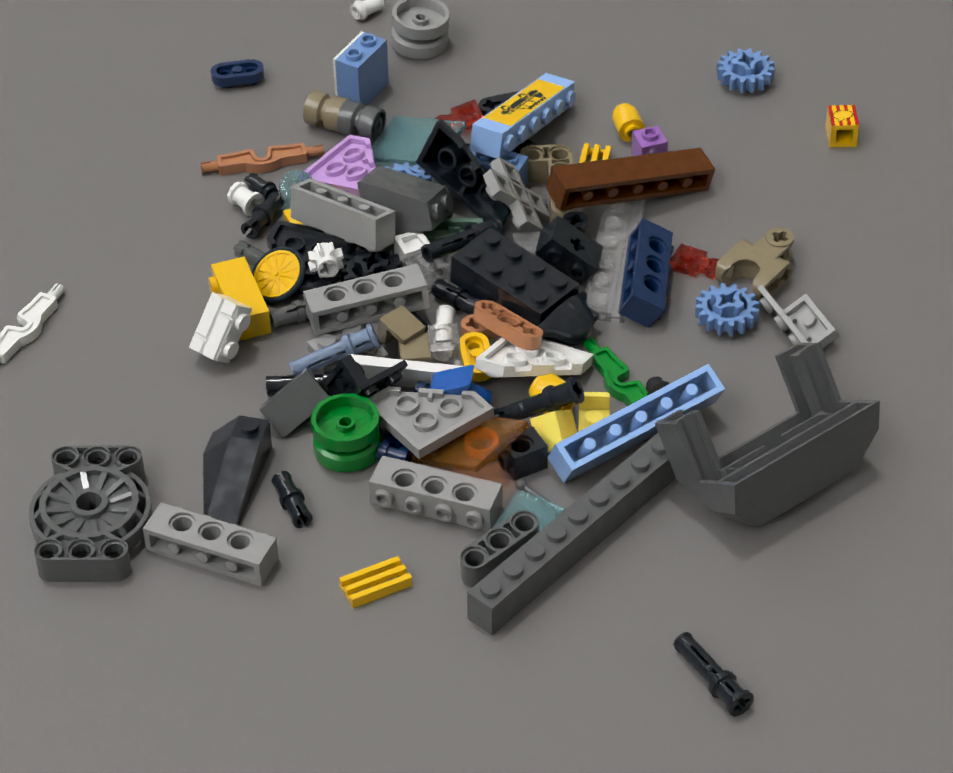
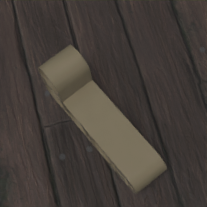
[519,144,577,222]

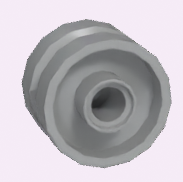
[391,0,449,60]

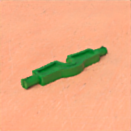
[583,337,648,406]

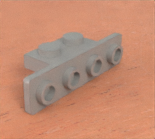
[758,285,839,348]

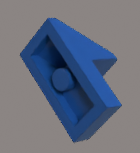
[430,365,492,404]

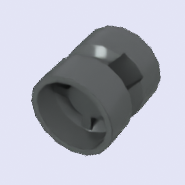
[336,99,387,143]

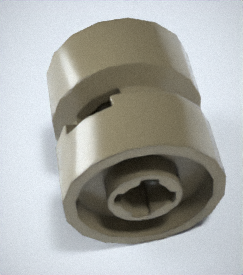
[303,90,350,132]

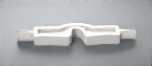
[0,283,65,364]

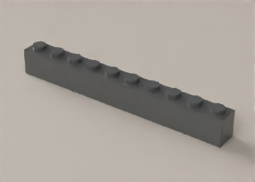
[467,433,676,635]

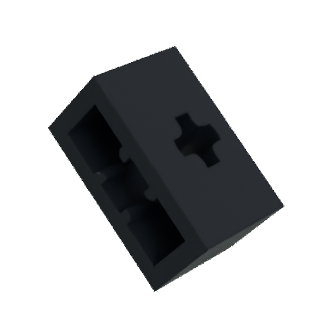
[535,216,603,285]

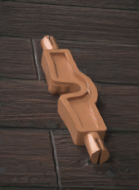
[200,143,324,175]

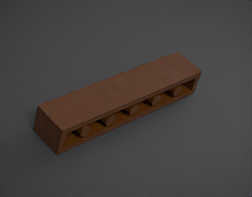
[546,147,715,211]

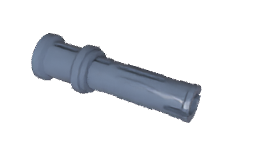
[289,323,381,375]

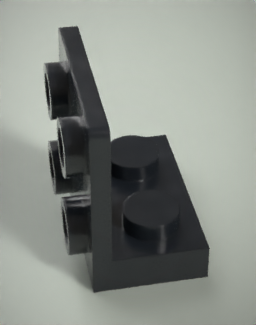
[321,354,408,398]

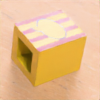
[826,105,859,148]

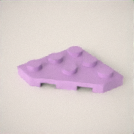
[297,135,376,197]

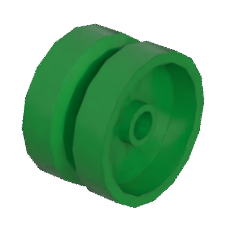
[311,393,381,472]

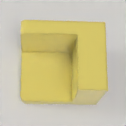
[530,410,577,453]

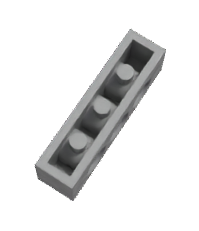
[303,263,430,336]
[369,456,503,532]
[143,502,279,587]

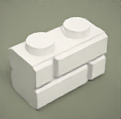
[189,292,252,363]

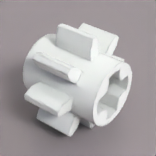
[308,242,344,278]

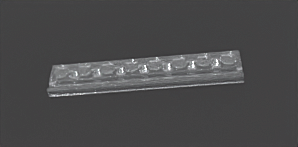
[586,199,647,323]

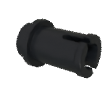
[244,173,278,200]

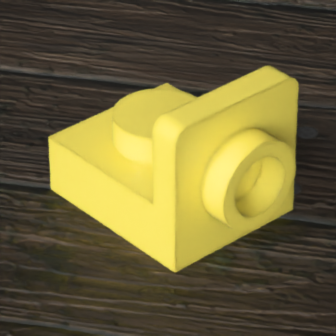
[578,392,610,432]

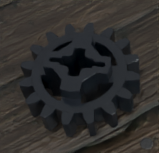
[340,248,403,282]

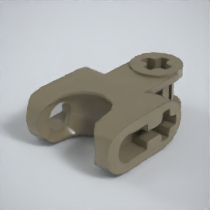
[715,227,794,301]

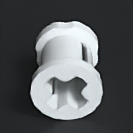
[227,182,264,216]

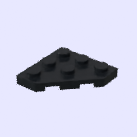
[267,220,357,294]

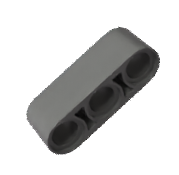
[460,510,539,587]

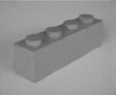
[291,178,395,252]

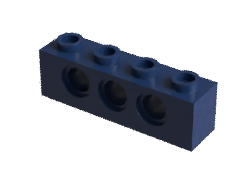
[618,218,674,328]

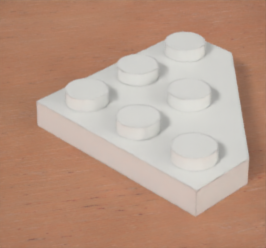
[474,337,594,378]

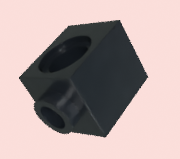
[497,427,548,481]

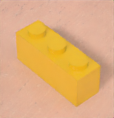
[208,256,271,341]

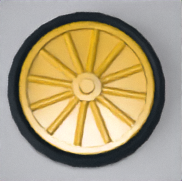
[252,247,306,303]

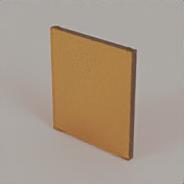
[411,417,529,472]

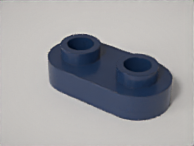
[211,59,264,88]

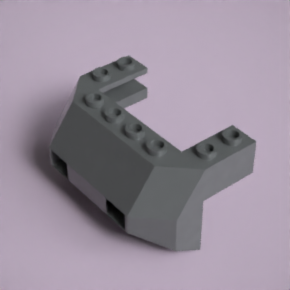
[654,343,880,527]

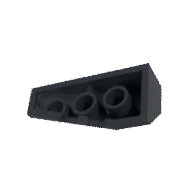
[415,119,511,228]
[203,415,272,525]

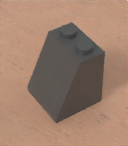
[357,166,452,235]

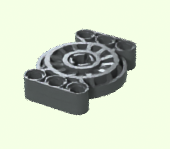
[29,445,152,582]

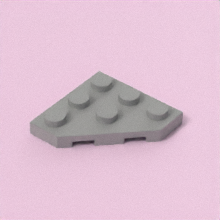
[368,386,494,459]

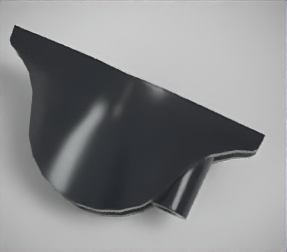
[538,291,599,346]

